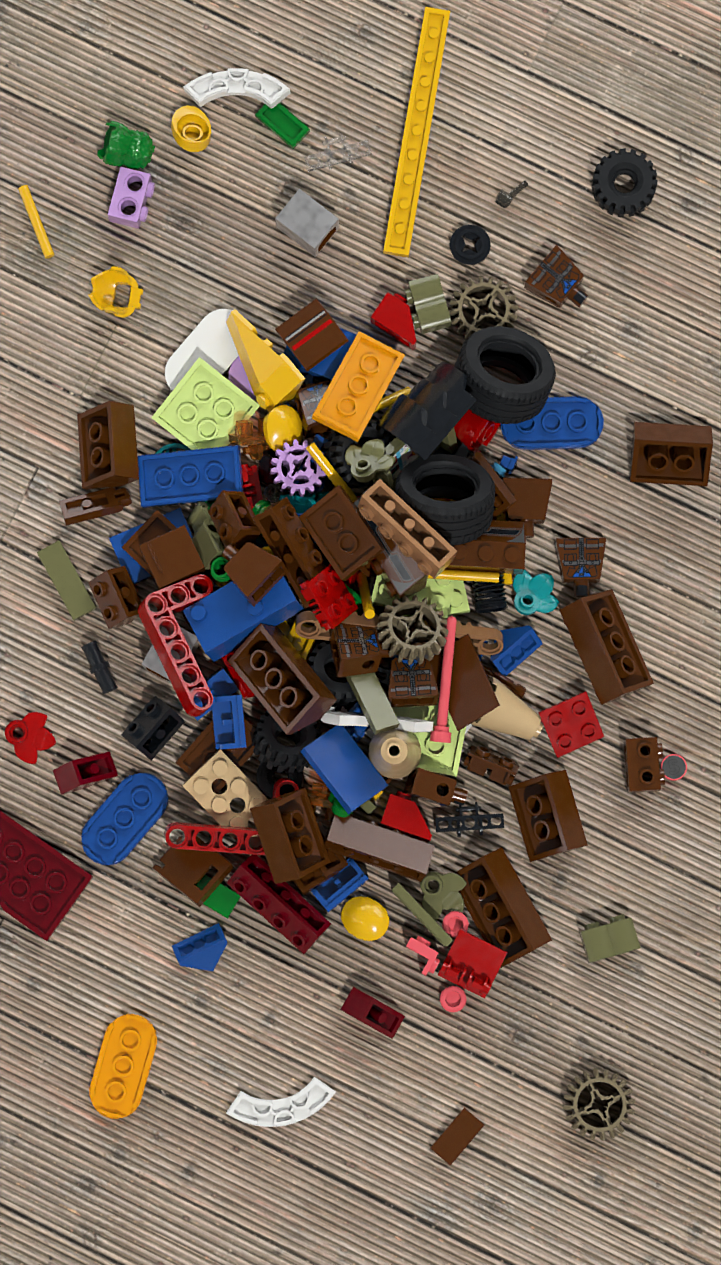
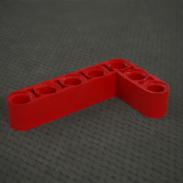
[138,574,213,717]
[164,778,299,855]

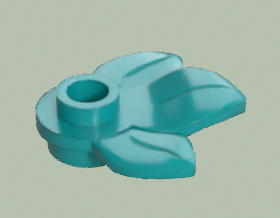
[512,570,559,615]

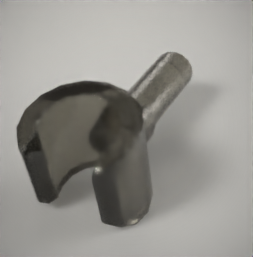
[495,180,528,208]

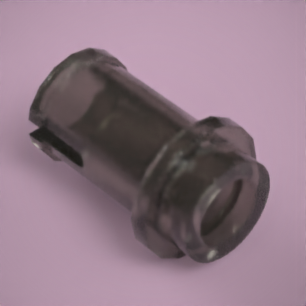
[264,483,295,503]

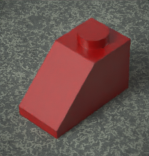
[371,292,417,351]
[380,791,432,842]

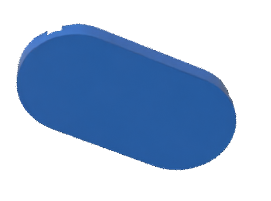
[500,397,604,450]
[82,773,168,865]

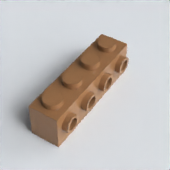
[358,479,457,579]

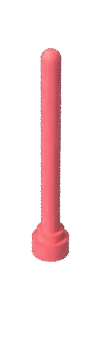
[430,616,457,743]

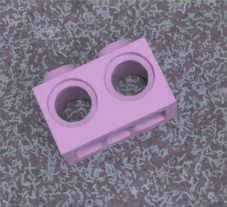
[108,167,155,229]

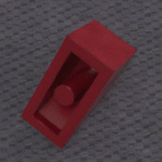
[53,751,118,795]
[340,987,405,1039]

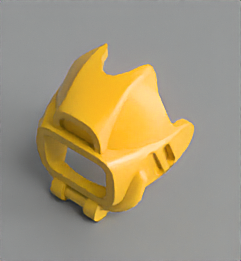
[88,266,144,318]

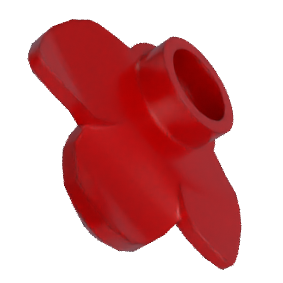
[5,712,56,764]

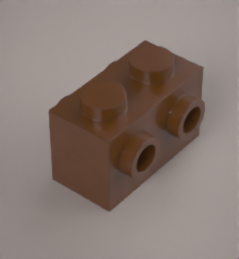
[208,490,261,550]
[88,566,141,629]
[624,737,665,793]

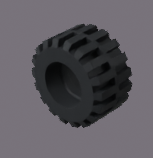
[323,423,385,488]
[307,641,357,711]

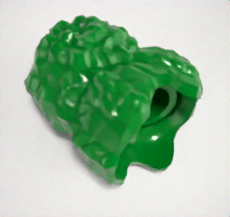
[97,121,155,170]

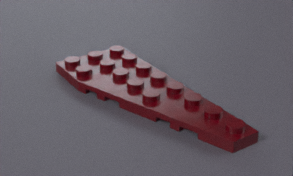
[0,811,93,941]

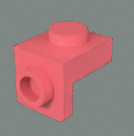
[406,935,440,976]

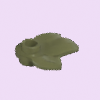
[345,439,396,482]
[420,871,467,921]

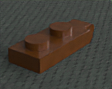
[59,487,132,526]

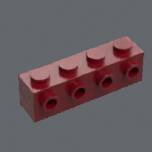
[227,854,331,954]

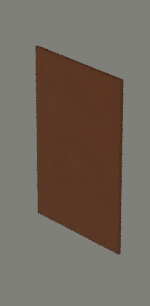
[430,634,500,731]

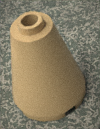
[471,677,543,740]
[369,729,421,779]

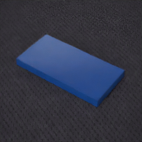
[138,445,243,508]

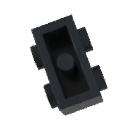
[121,696,185,761]

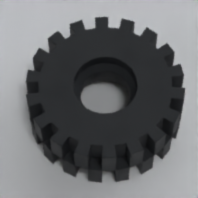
[592,148,658,217]
[252,710,321,774]

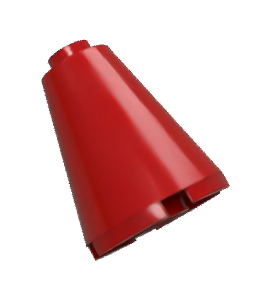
[454,410,501,454]

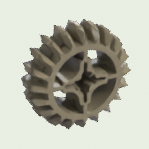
[449,276,518,341]
[377,595,448,665]
[563,1068,635,1141]

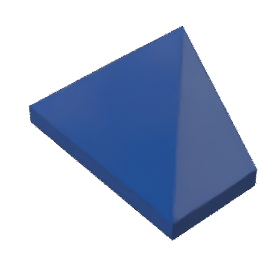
[490,625,543,677]
[172,923,228,971]

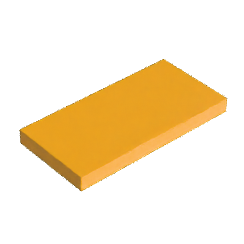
[312,331,405,442]

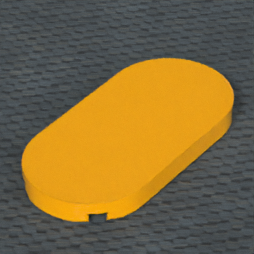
[89,1014,157,1119]

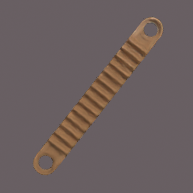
[295,611,503,655]

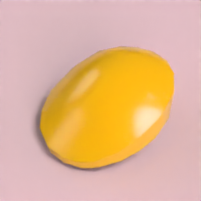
[171,105,211,152]
[263,405,303,452]
[341,896,389,941]

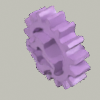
[270,439,326,497]

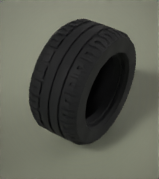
[454,326,556,424]
[395,454,495,546]

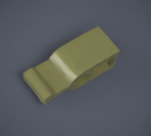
[187,501,225,569]

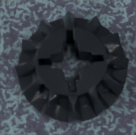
[450,225,491,266]

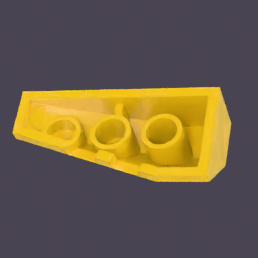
[226,309,305,412]

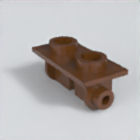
[463,745,519,786]

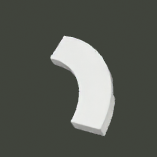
[183,68,291,109]
[321,711,433,732]
[226,1077,336,1127]

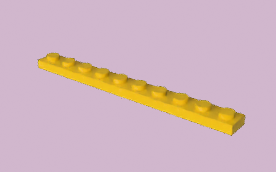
[383,7,450,258]

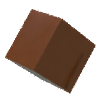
[139,525,205,590]

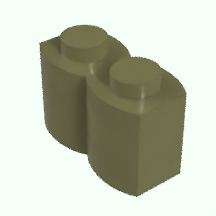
[404,274,451,334]
[579,914,640,963]

